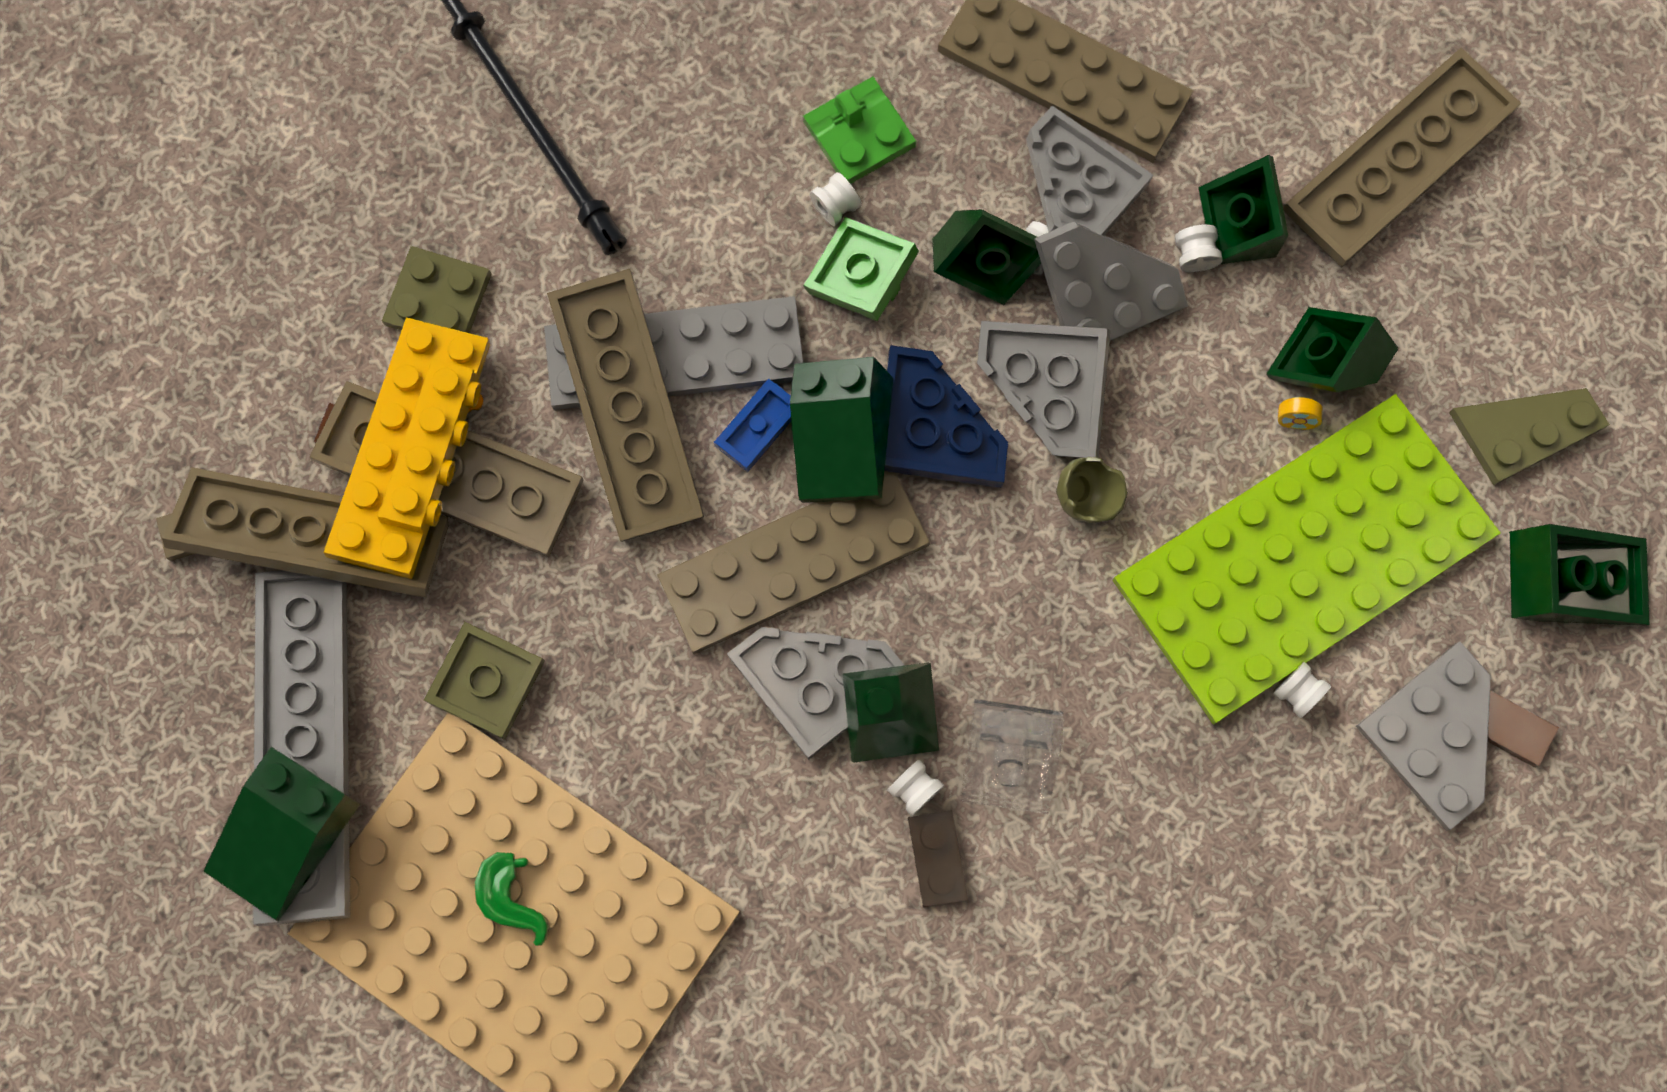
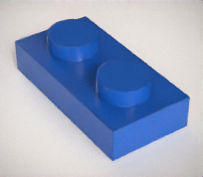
[714,378,791,472]

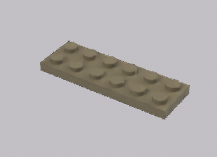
[938,0,1194,163]
[1283,48,1521,267]
[547,269,704,542]
[309,381,584,558]
[162,467,449,598]
[657,471,930,654]

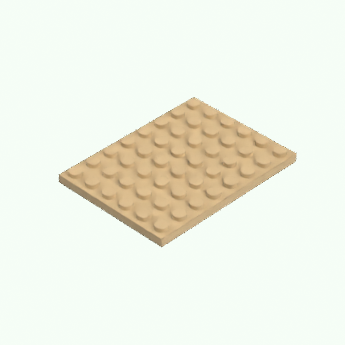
[288,713,740,1092]

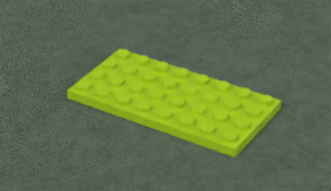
[1112,394,1501,725]

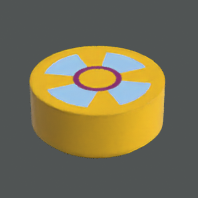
[1278,397,1323,430]

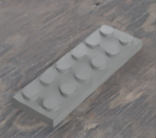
[544,296,803,410]

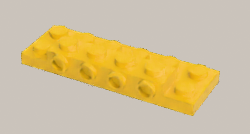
[323,317,490,579]

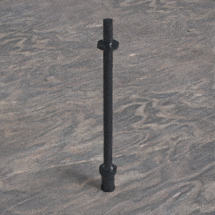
[441,0,627,255]

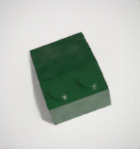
[790,356,893,503]
[1509,524,1650,626]
[203,747,360,922]

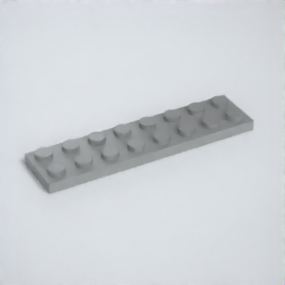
[253,570,350,926]

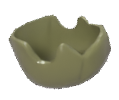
[1056,457,1128,523]

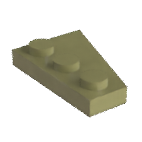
[1449,388,1610,485]

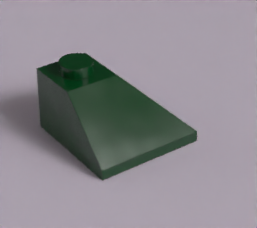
[932,209,1041,305]
[1266,307,1399,392]
[843,662,939,763]

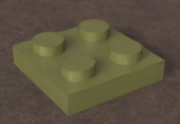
[382,246,492,333]
[424,622,545,740]

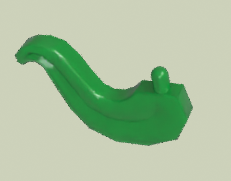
[475,852,549,946]

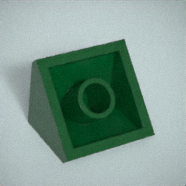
[1198,155,1288,265]

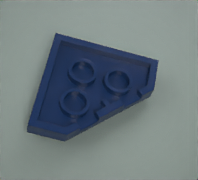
[884,345,1008,488]

